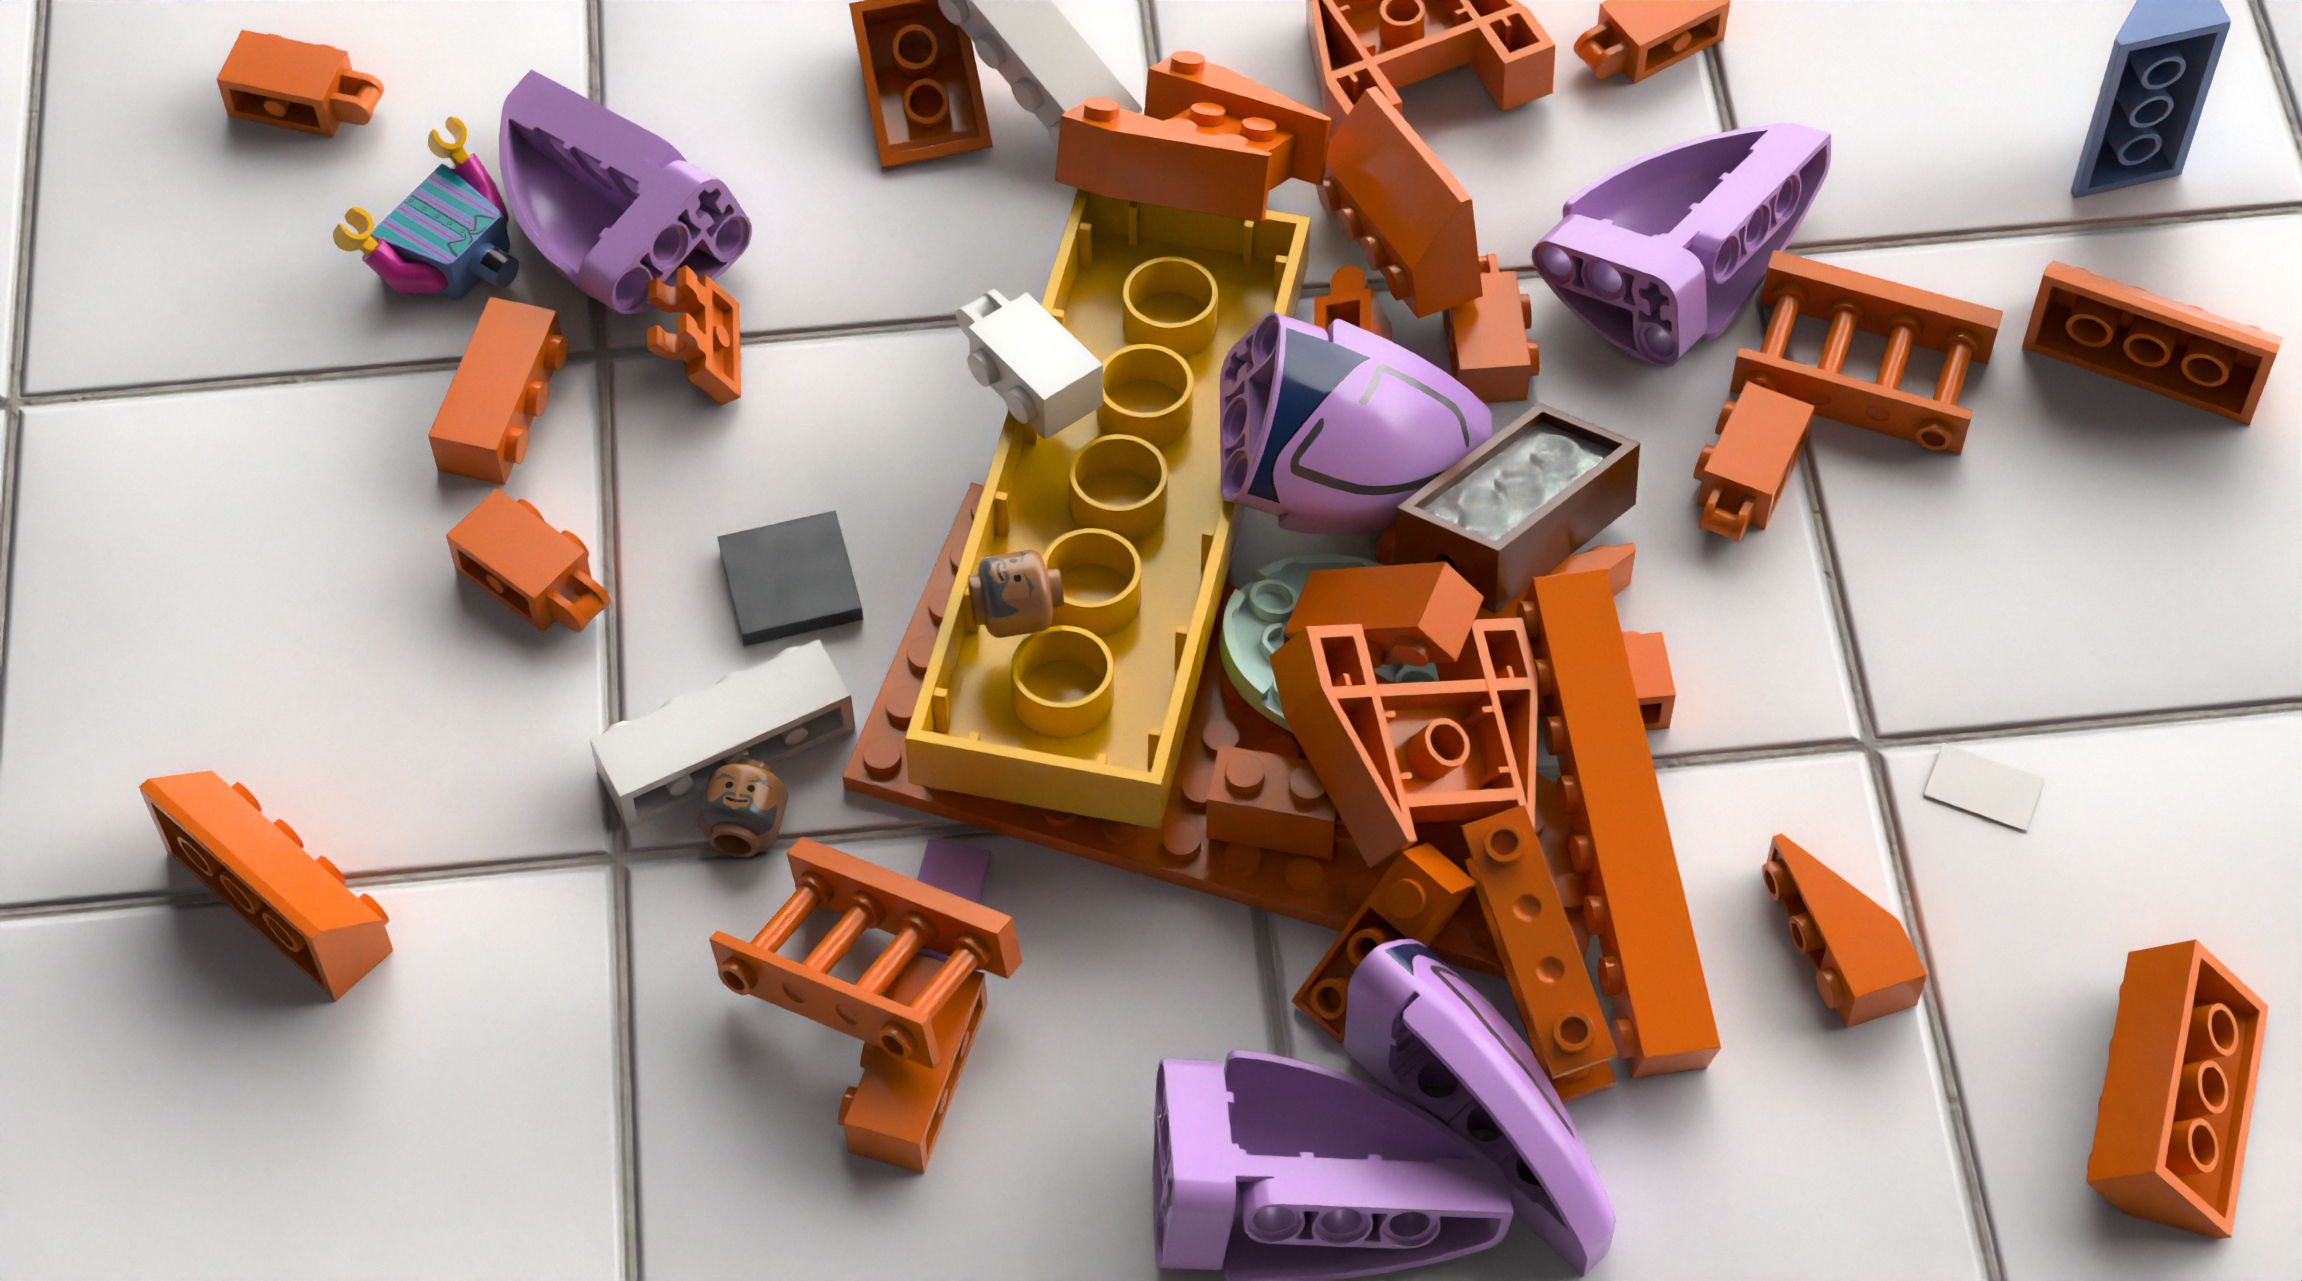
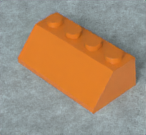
[1316,86,1483,319]
[2022,260,2283,425]
[139,770,394,1002]
[2086,939,2269,1239]

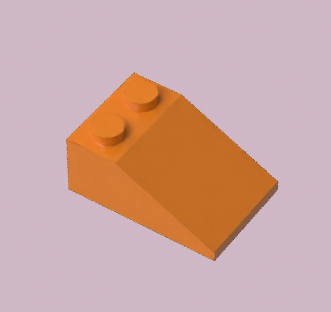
[849,0,993,169]

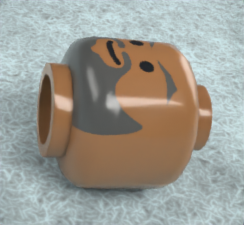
[968,550,1064,638]
[698,759,788,858]

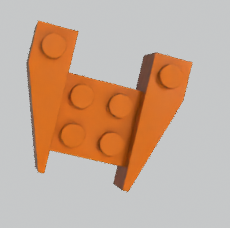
[1306,0,1556,138]
[1055,51,1332,222]
[1269,618,1538,869]

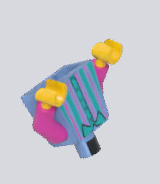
[333,117,519,300]

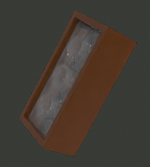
[1394,403,1640,613]

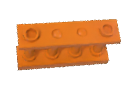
[1730,250,2003,455]
[1461,804,1618,1104]
[709,836,1022,1069]

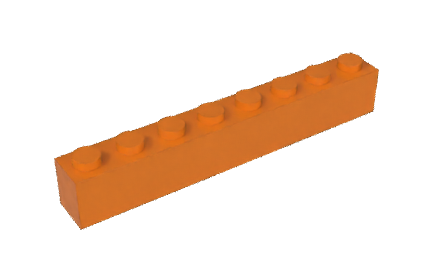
[1516,569,1721,1079]

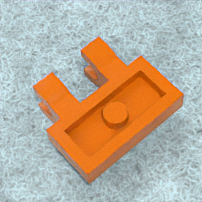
[647,265,741,406]

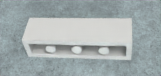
[938,0,1143,150]
[589,639,855,829]

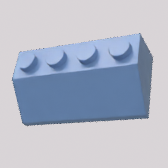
[2071,0,2232,198]

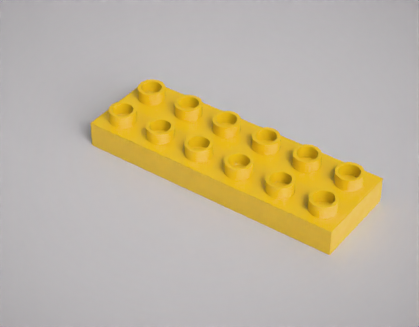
[905,189,1311,829]

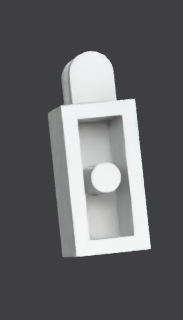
[956,289,1103,440]

